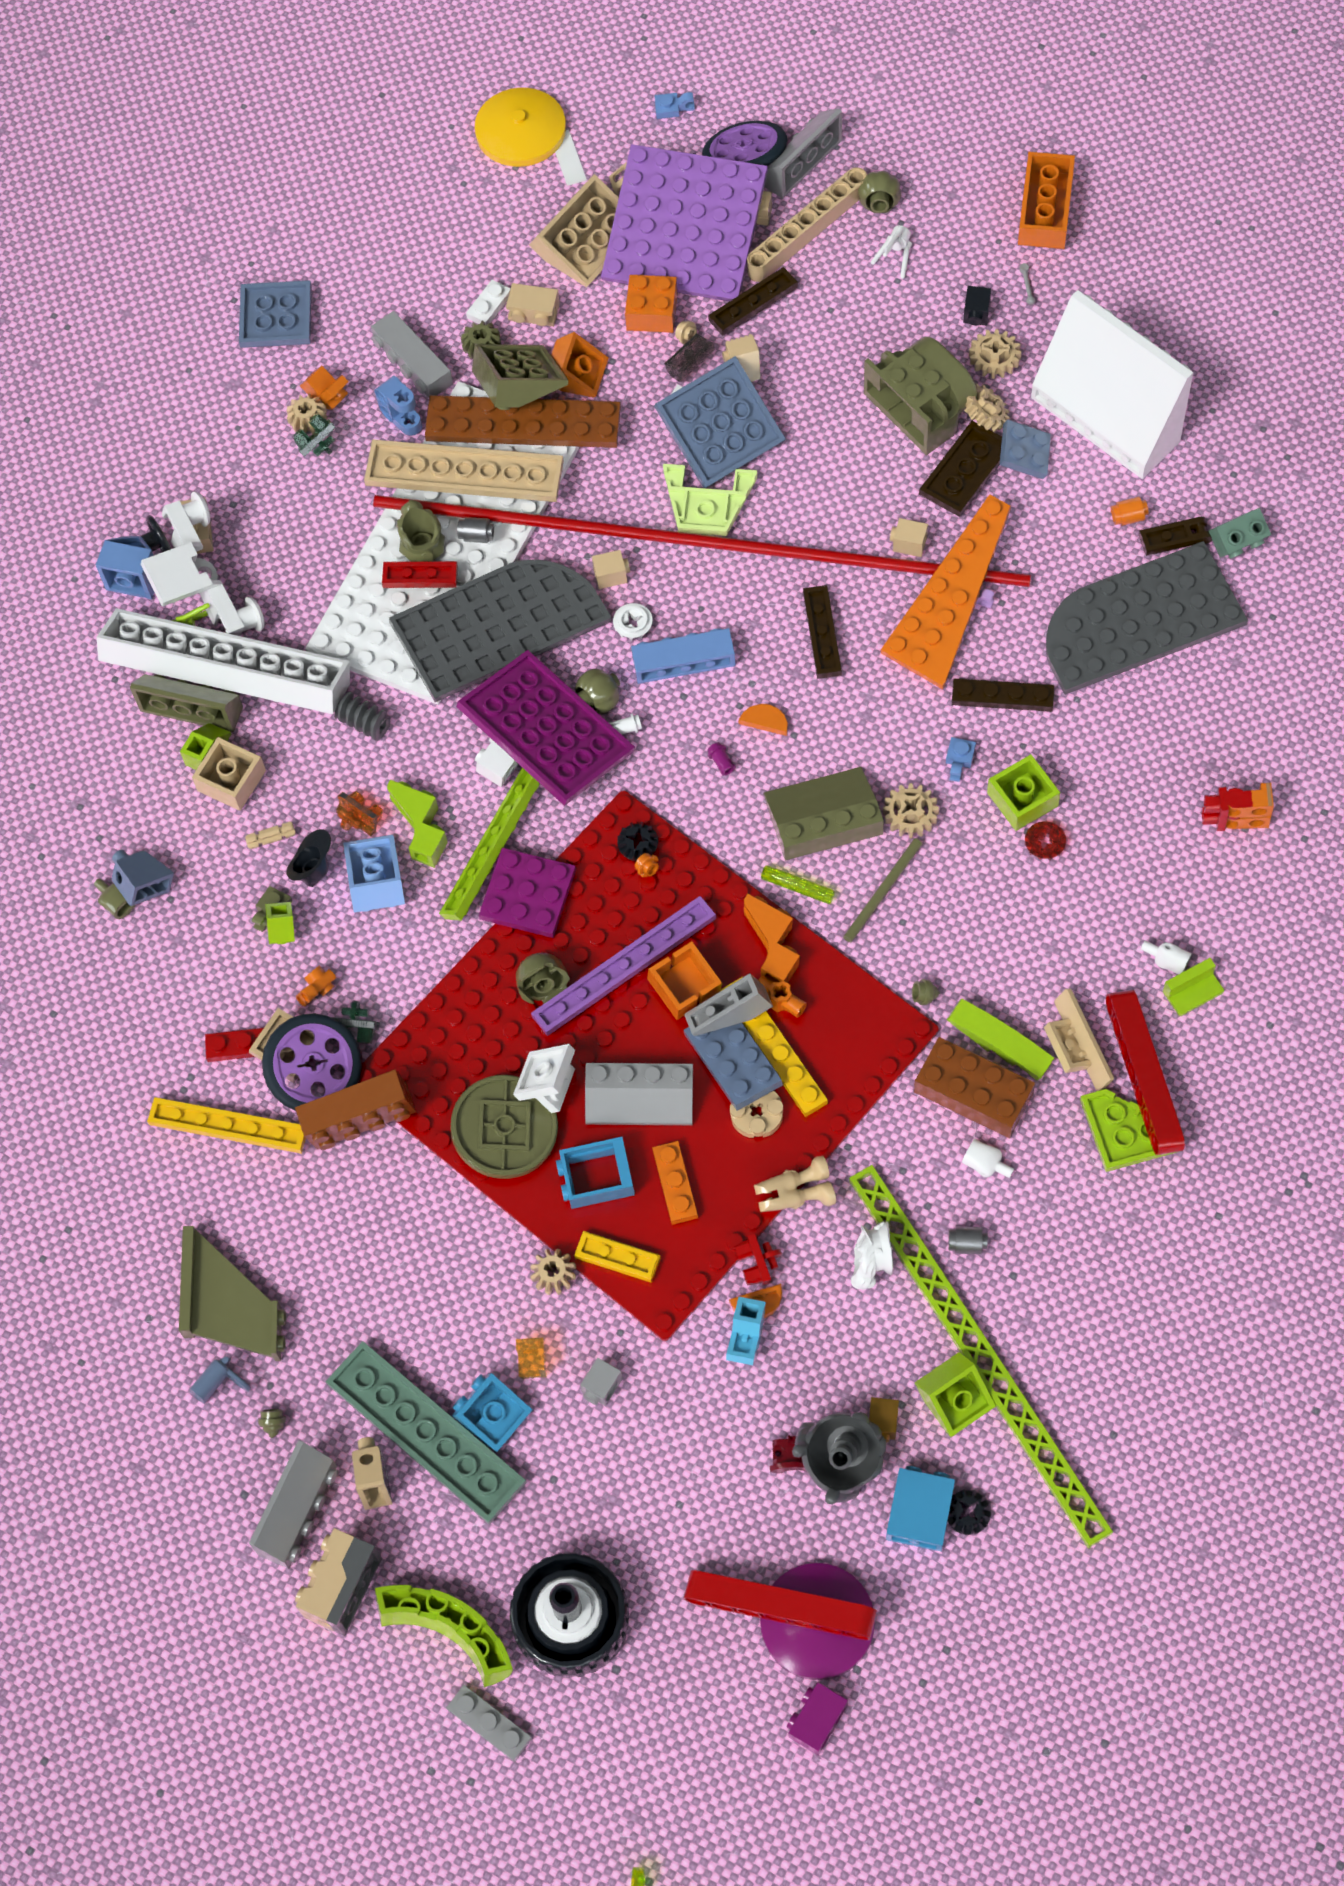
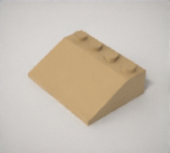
[529,174,619,287]

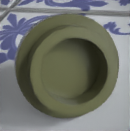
[912,979,940,1005]
[258,1409,286,1438]

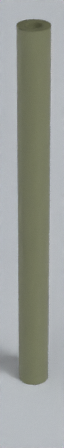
[843,838,922,943]

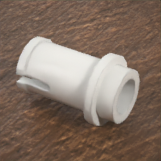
[609,713,642,735]

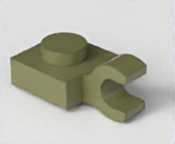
[251,886,292,932]

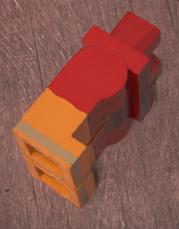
[1201,783,1274,831]

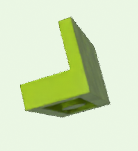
[1163,958,1224,1016]

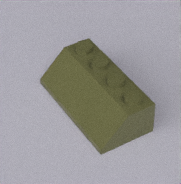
[130,674,243,732]

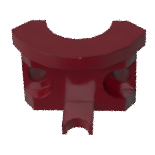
[770,1435,807,1473]

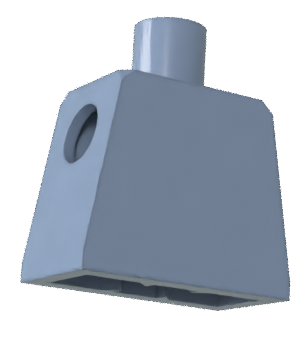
[112,850,174,906]

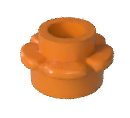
[635,853,659,877]

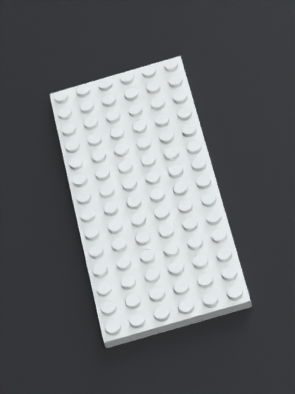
[305,381,580,705]

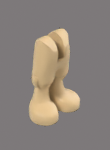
[754,1156,836,1212]

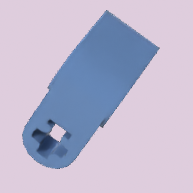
[374,375,422,436]

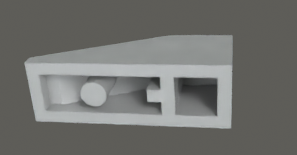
[684,974,773,1036]

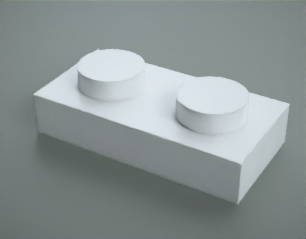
[466,280,510,325]

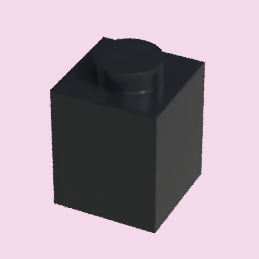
[963,286,991,326]

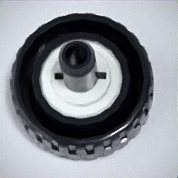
[509,1552,629,1678]

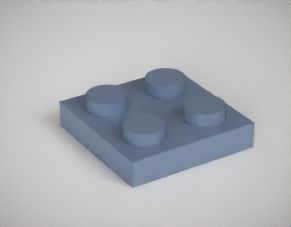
[1000,420,1051,479]

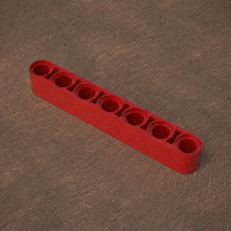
[1106,990,1185,1155]
[683,1570,877,1640]

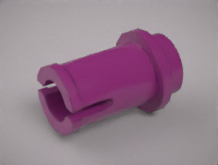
[707,742,736,776]

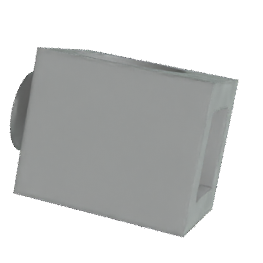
[580,1358,623,1406]

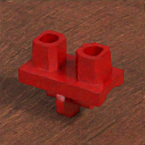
[734,1233,783,1286]

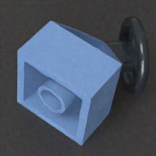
[96,515,171,599]

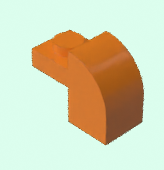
[300,365,349,410]

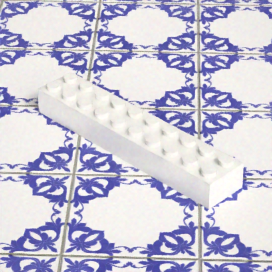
[96,608,350,714]

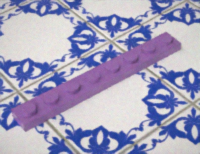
[531,896,716,1036]

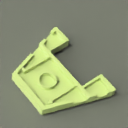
[663,464,758,536]

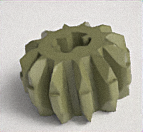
[461,320,501,359]

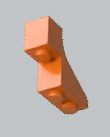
[744,894,800,983]

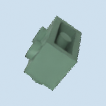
[1208,508,1271,559]

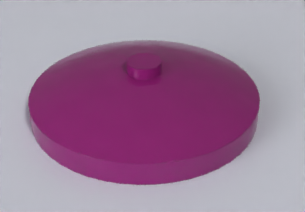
[760,1563,875,1680]

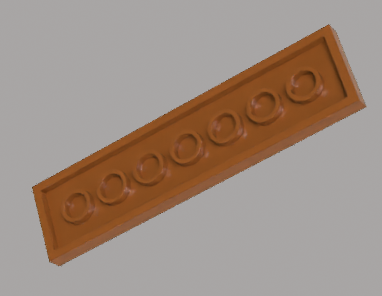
[425,395,621,448]

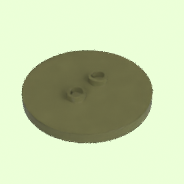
[451,1075,558,1179]

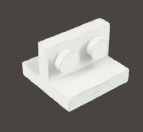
[513,1044,575,1113]

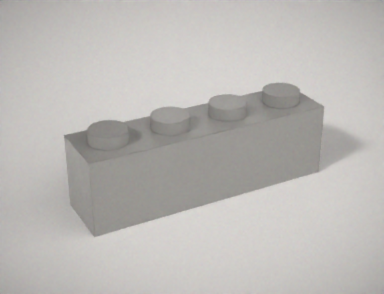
[371,311,453,398]

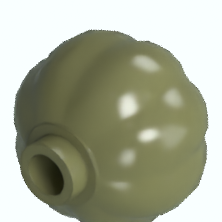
[858,171,901,213]
[575,668,620,715]

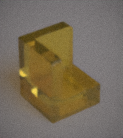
[516,1338,547,1379]

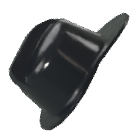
[286,829,331,887]

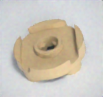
[730,1091,783,1138]

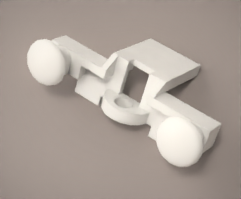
[141,492,265,636]

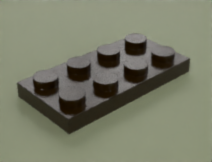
[919,420,1002,517]

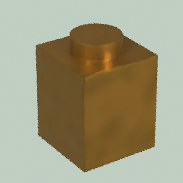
[869,1397,899,1443]

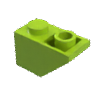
[180,723,232,770]

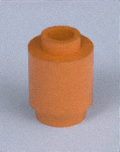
[1110,496,1149,526]

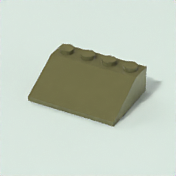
[472,344,568,410]
[763,767,884,861]

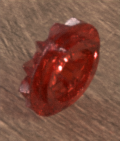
[1025,821,1066,861]

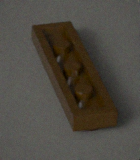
[708,267,798,336]
[803,585,842,679]
[952,678,1054,712]

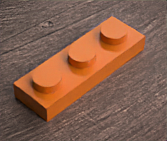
[652,1141,698,1225]

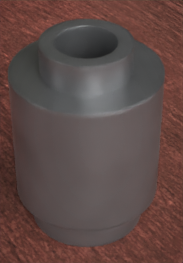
[457,517,494,543]
[948,1226,988,1255]

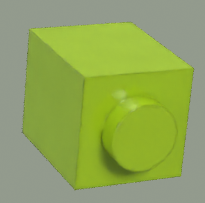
[265,902,295,944]

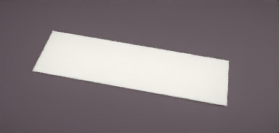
[555,129,587,186]

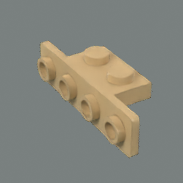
[1044,988,1114,1091]

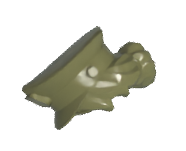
[397,500,445,562]

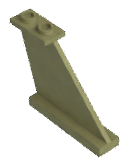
[179,1226,286,1361]

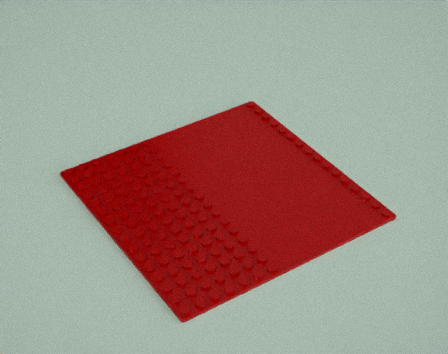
[358,791,939,1341]

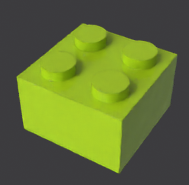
[987,754,1060,831]

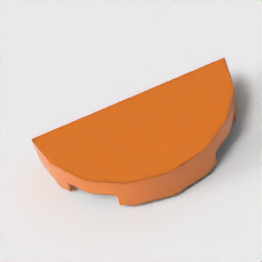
[738,704,788,736]
[729,1284,782,1319]

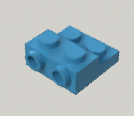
[452,1373,532,1452]

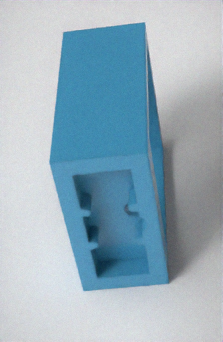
[556,1137,635,1209]

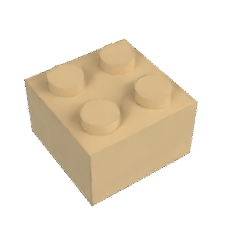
[192,737,266,811]

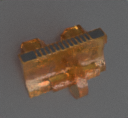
[336,791,383,836]

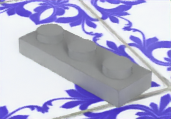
[446,1685,532,1762]

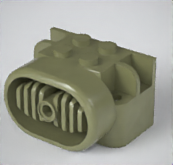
[864,336,977,455]

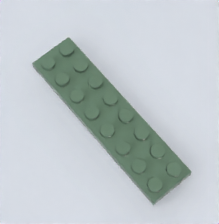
[325,1341,527,1525]

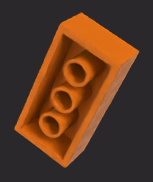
[1018,151,1075,249]

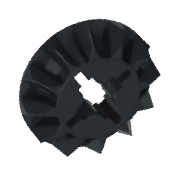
[617,822,658,861]
[947,1489,991,1535]

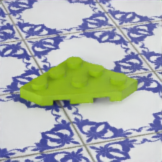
[1080,1089,1181,1172]

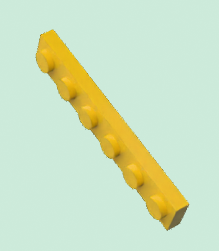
[720,977,828,1117]
[147,1097,306,1154]

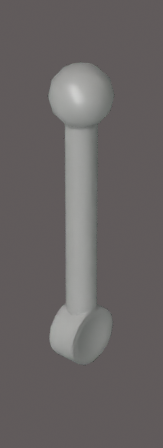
[1019,263,1036,305]

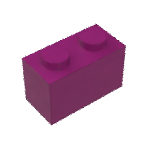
[786,1682,848,1756]

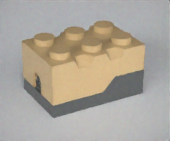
[295,1528,382,1636]

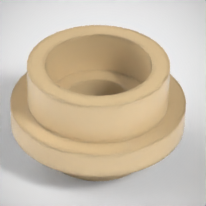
[675,321,697,345]

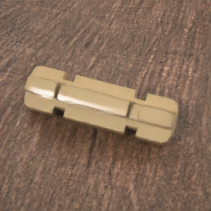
[245,822,296,849]

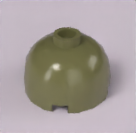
[516,952,569,1004]

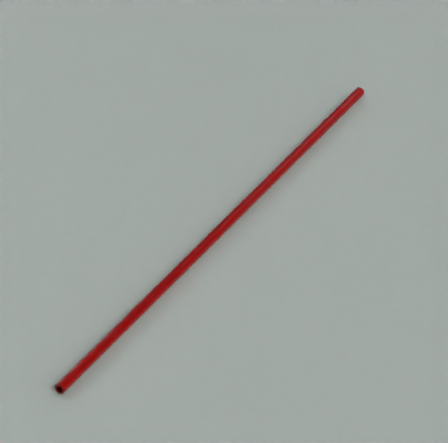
[373,495,1031,587]

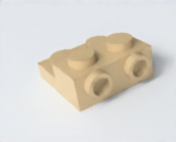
[249,1008,314,1083]

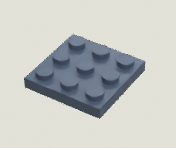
[239,280,312,348]

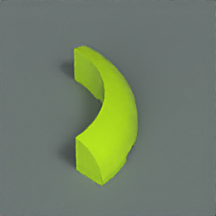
[375,1585,513,1687]

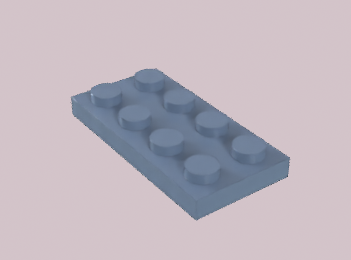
[684,1023,783,1111]

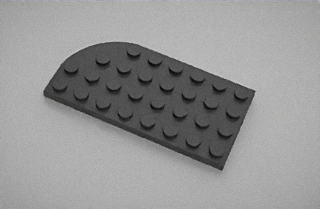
[1046,541,1248,695]
[389,560,611,702]

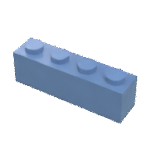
[631,628,735,684]

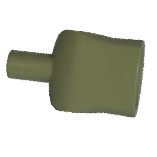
[94,878,135,919]

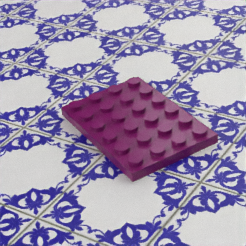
[456,650,635,806]

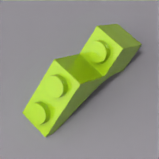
[387,780,448,868]

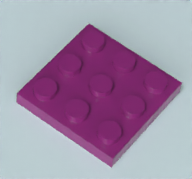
[478,848,576,938]

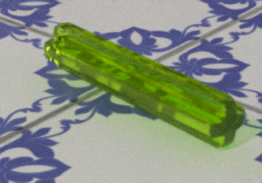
[761,865,835,904]

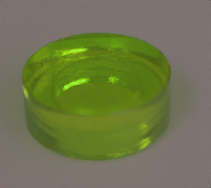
[631,1867,645,1886]

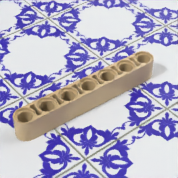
[747,167,867,282]

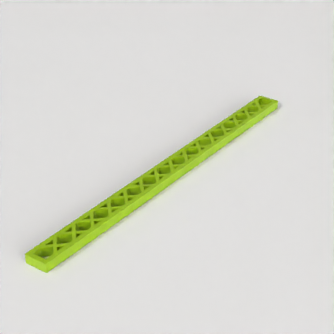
[849,1165,1113,1549]

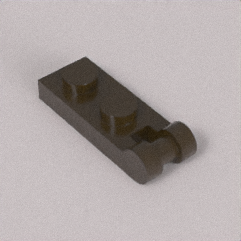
[1139,516,1212,556]

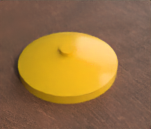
[475,87,566,167]

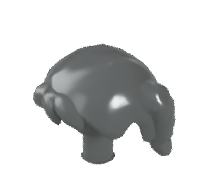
[792,1412,886,1504]

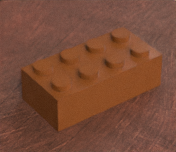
[914,1037,1035,1139]
[295,1070,416,1150]

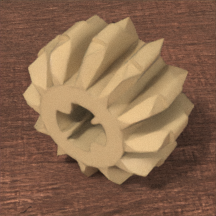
[286,393,327,435]
[530,1249,576,1295]

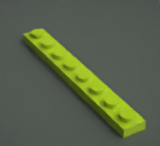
[439,768,540,921]

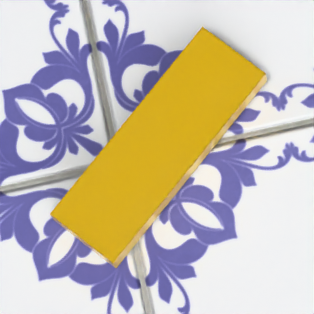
[574,1231,661,1283]

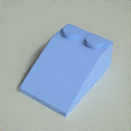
[343,834,405,913]

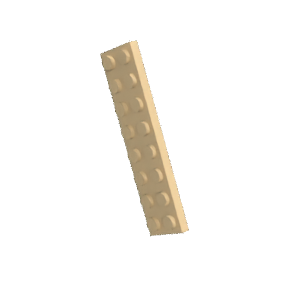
[364,439,564,502]

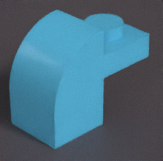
[726,1297,766,1365]

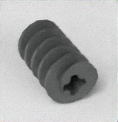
[334,692,390,741]

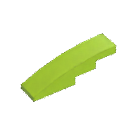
[947,999,1054,1080]

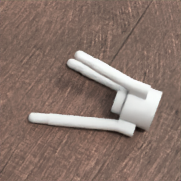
[871,225,912,279]

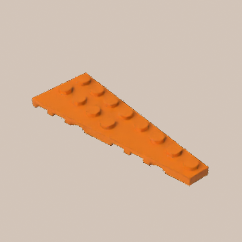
[881,494,1011,689]

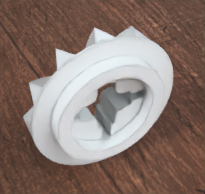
[613,603,653,641]

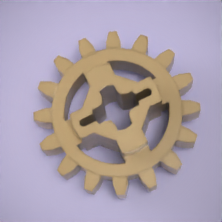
[969,329,1021,379]
[964,383,1010,432]
[883,783,939,838]

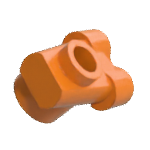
[296,965,336,1007]

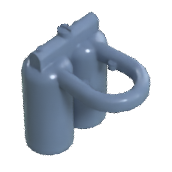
[189,1356,251,1404]

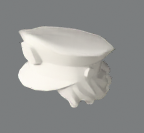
[851,1221,893,1290]

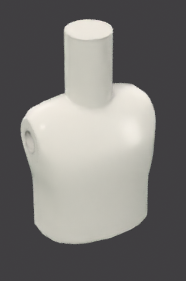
[1141,940,1192,974]
[962,1138,1014,1178]

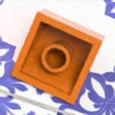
[551,332,609,398]

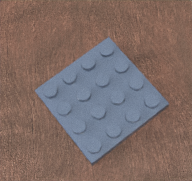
[654,356,786,488]

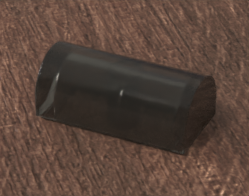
[664,333,715,382]

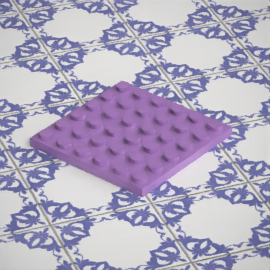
[601,144,768,301]

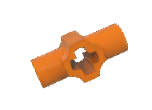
[758,975,807,1018]

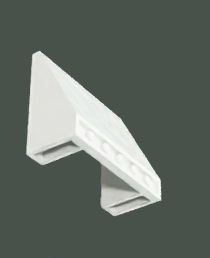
[1031,290,1193,479]

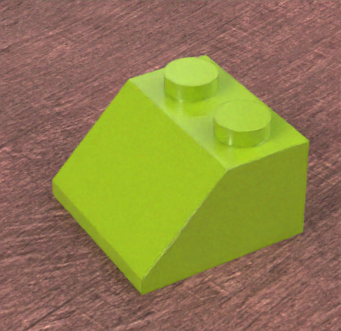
[914,1352,996,1437]

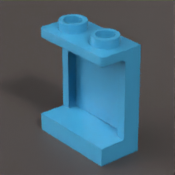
[886,1466,955,1552]

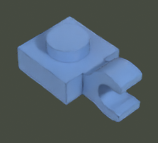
[654,92,695,119]
[946,737,976,782]

